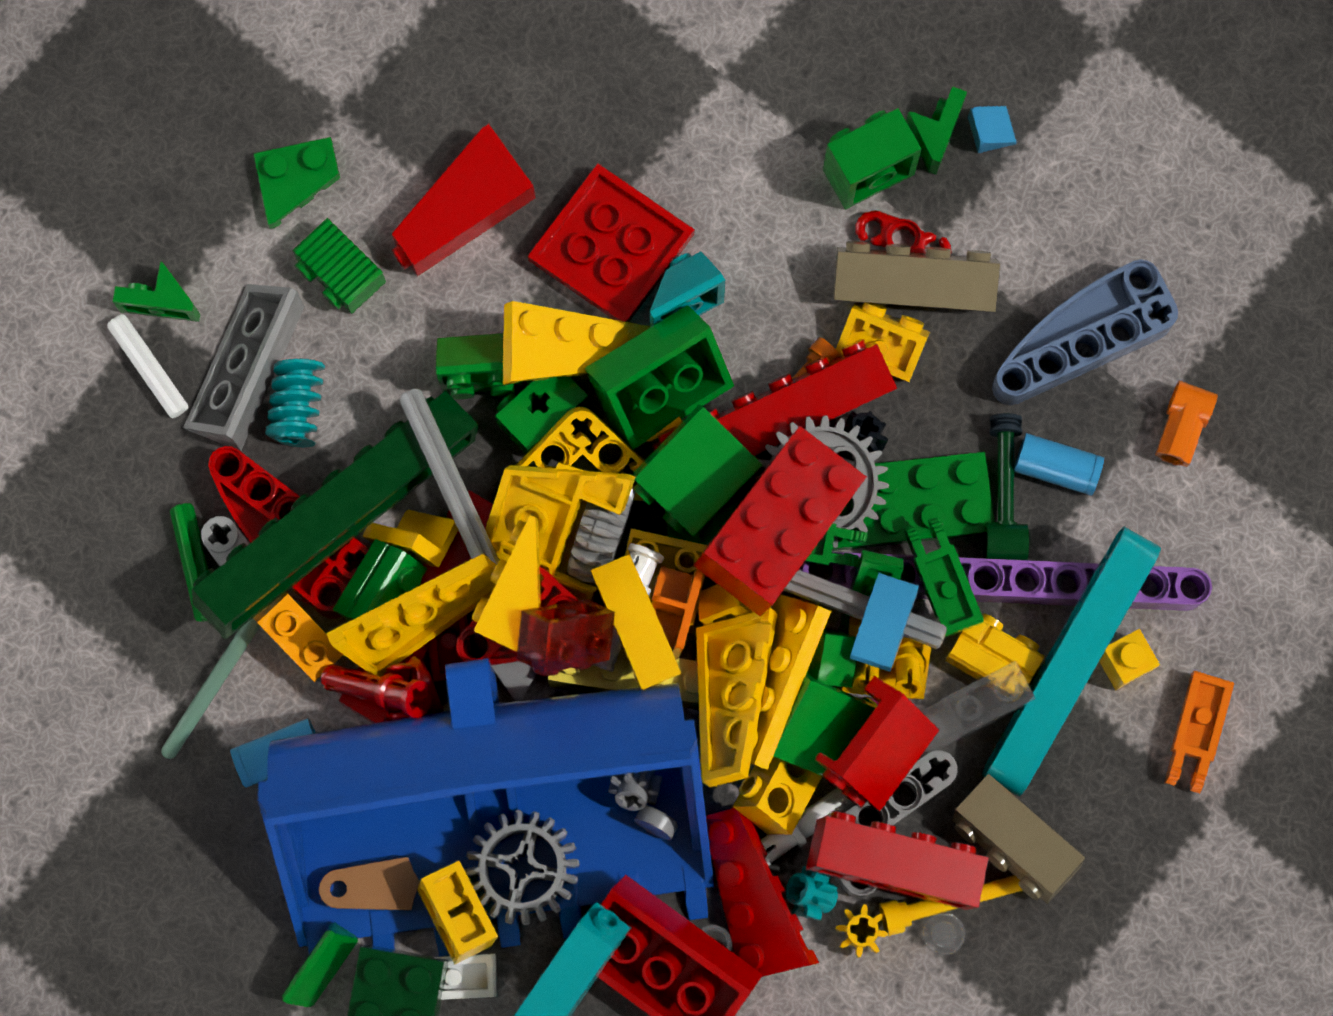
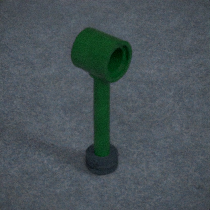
[983,413,1029,560]

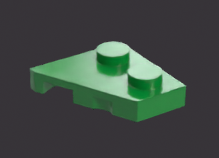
[254,137,340,229]

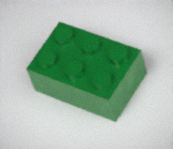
[585,305,734,450]

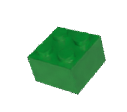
[823,108,922,210]

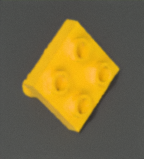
[842,616,931,699]

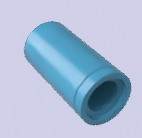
[1014,433,1104,496]
[230,718,316,788]

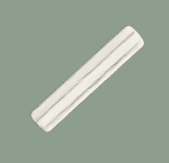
[107,314,188,418]

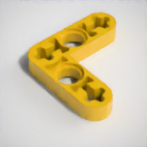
[515,407,645,501]

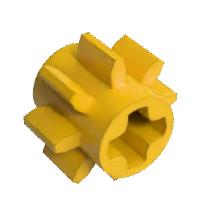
[835,904,888,958]

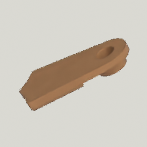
[319,857,420,910]

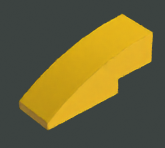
[590,554,682,690]

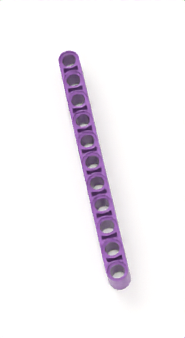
[782,552,1212,611]

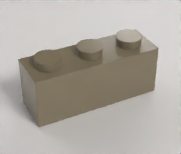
[952,774,1085,904]

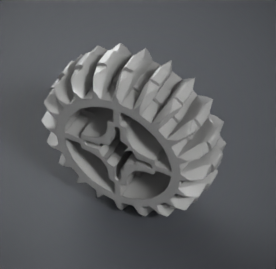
[567,487,635,587]
[465,810,580,926]

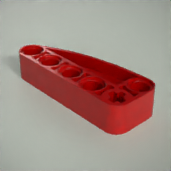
[208,446,369,619]

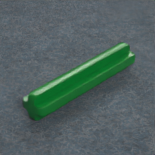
[170,503,208,622]

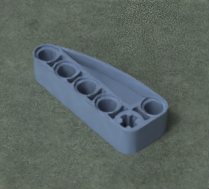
[992,259,1178,405]

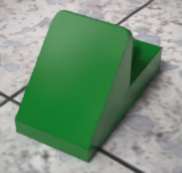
[906,86,967,175]
[112,262,200,322]

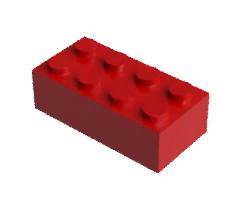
[693,426,867,617]
[598,874,763,1016]

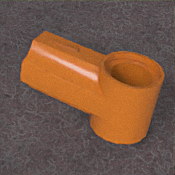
[1155,380,1218,467]

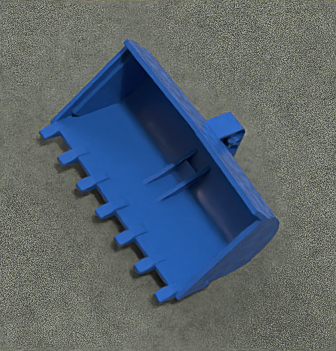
[258,658,714,957]

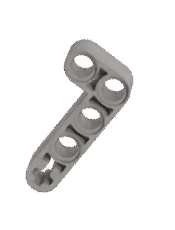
[835,750,958,898]

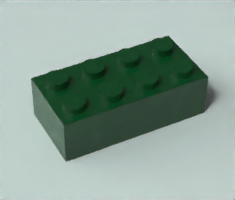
[347,945,448,1016]

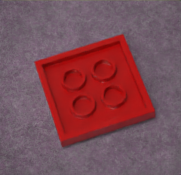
[527,164,695,322]

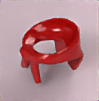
[386,656,443,720]

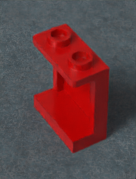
[815,676,939,811]

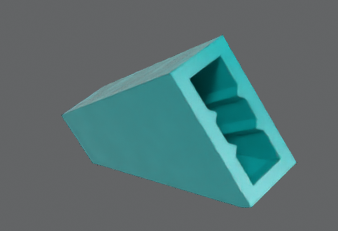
[514,902,631,1016]

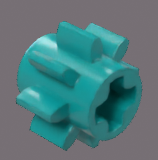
[786,866,838,920]

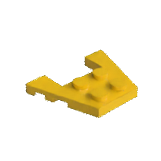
[485,465,636,625]

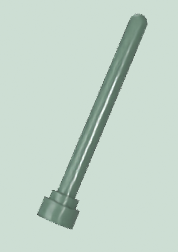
[161,618,260,759]

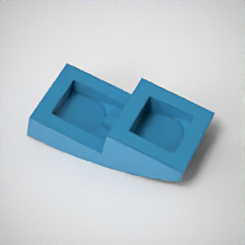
[850,573,919,672]

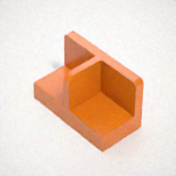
[651,566,704,660]

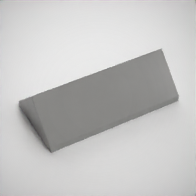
[183,284,304,451]

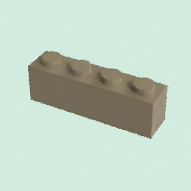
[833,241,1000,312]

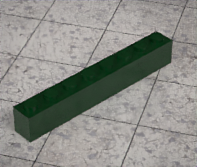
[192,390,478,640]

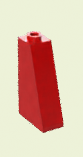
[391,124,536,276]

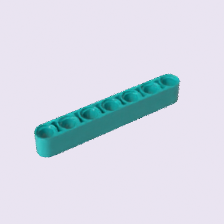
[982,526,1161,797]

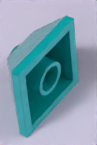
[650,251,725,328]

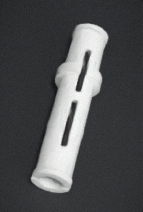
[761,788,856,866]

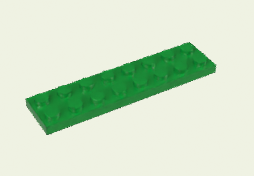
[665,452,995,551]

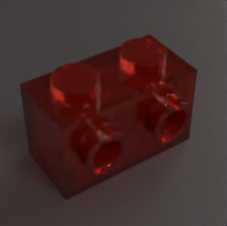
[517,599,615,676]

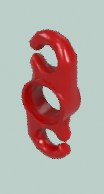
[855,210,952,255]

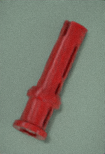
[321,664,432,718]

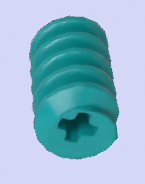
[265,358,325,448]

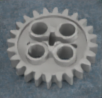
[755,415,889,548]

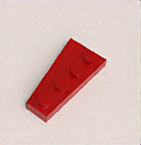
[706,808,819,977]

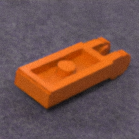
[1165,671,1234,794]

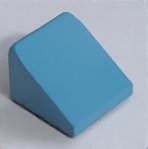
[968,106,1017,153]

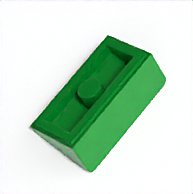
[282,922,358,1007]

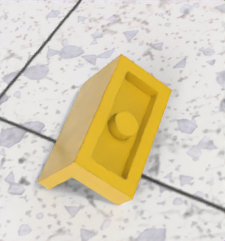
[363,510,458,568]

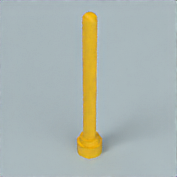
[879,875,1023,937]

